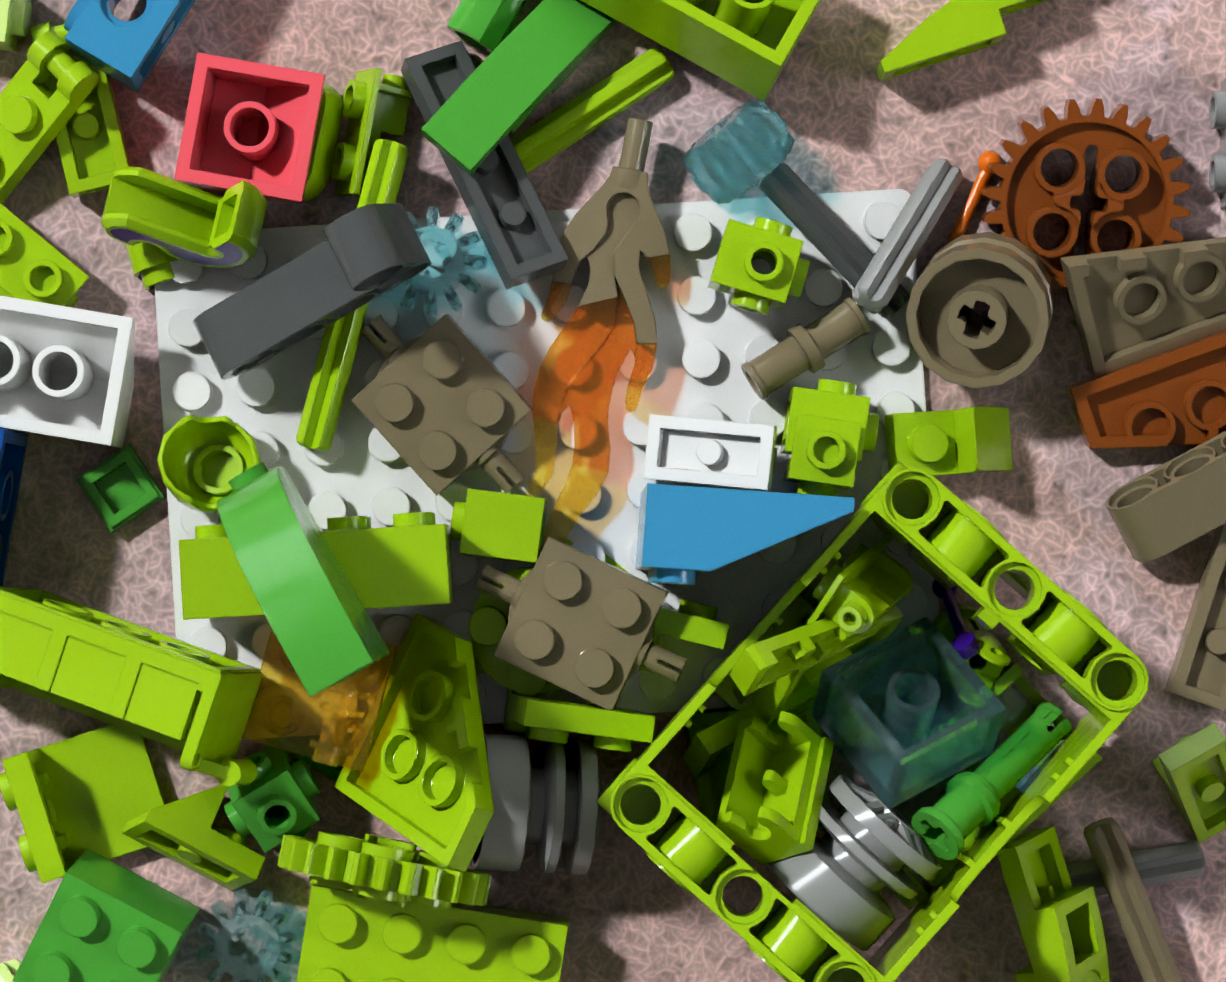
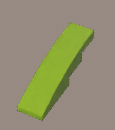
[876,0,1051,82]

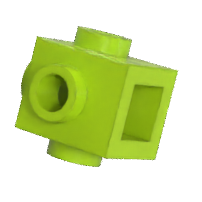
[708,217,810,315]

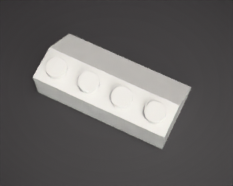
[0,295,135,448]

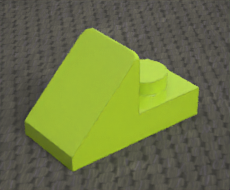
[885,406,1013,476]
[1151,723,1226,844]
[122,785,266,891]

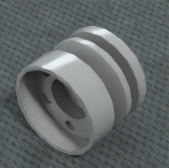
[471,734,602,876]
[768,774,943,951]

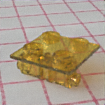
[242,628,397,772]

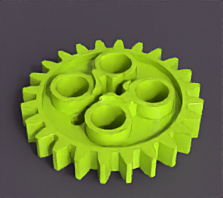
[277,831,492,909]

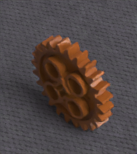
[981,98,1190,305]

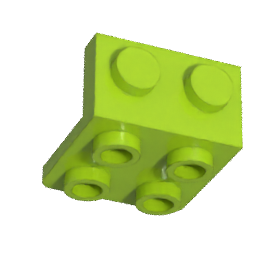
[0,725,166,884]

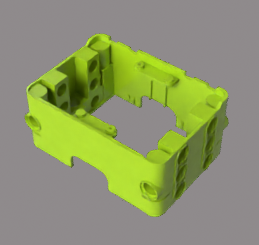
[596,461,1149,982]

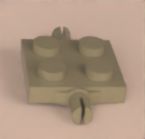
[351,314,534,496]
[476,537,688,710]

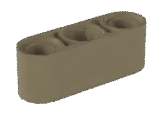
[1106,431,1226,562]

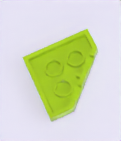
[334,613,494,872]

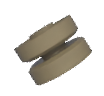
[906,232,1055,389]

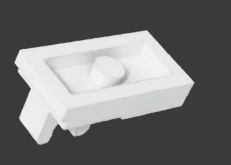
[643,414,778,491]

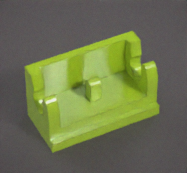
[716,711,834,866]

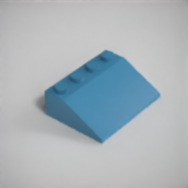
[636,483,855,585]

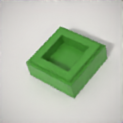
[76,444,167,533]

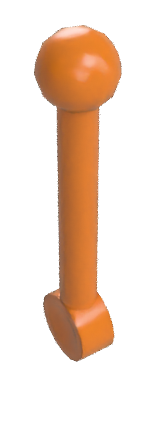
[946,150,1003,244]

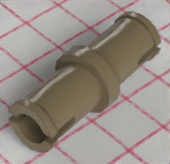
[741,297,871,400]

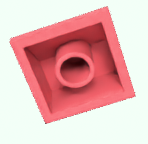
[174,52,326,203]

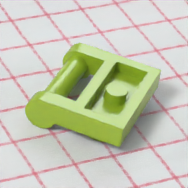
[504,693,656,752]

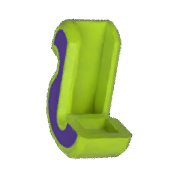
[101,167,267,268]

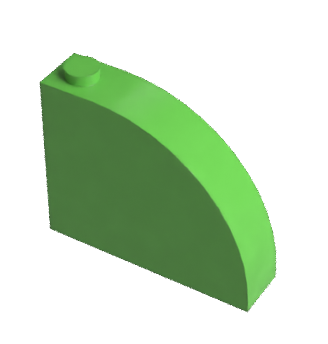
[217,462,391,697]

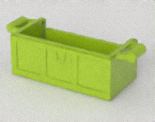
[0,586,264,787]

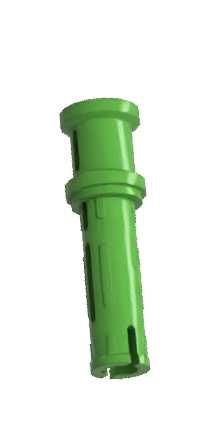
[911,703,1072,860]

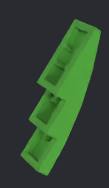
[421,0,618,176]

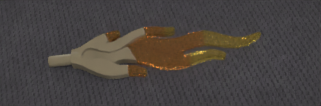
[526,118,671,547]

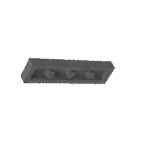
[400,40,569,290]

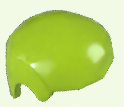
[157,414,262,513]

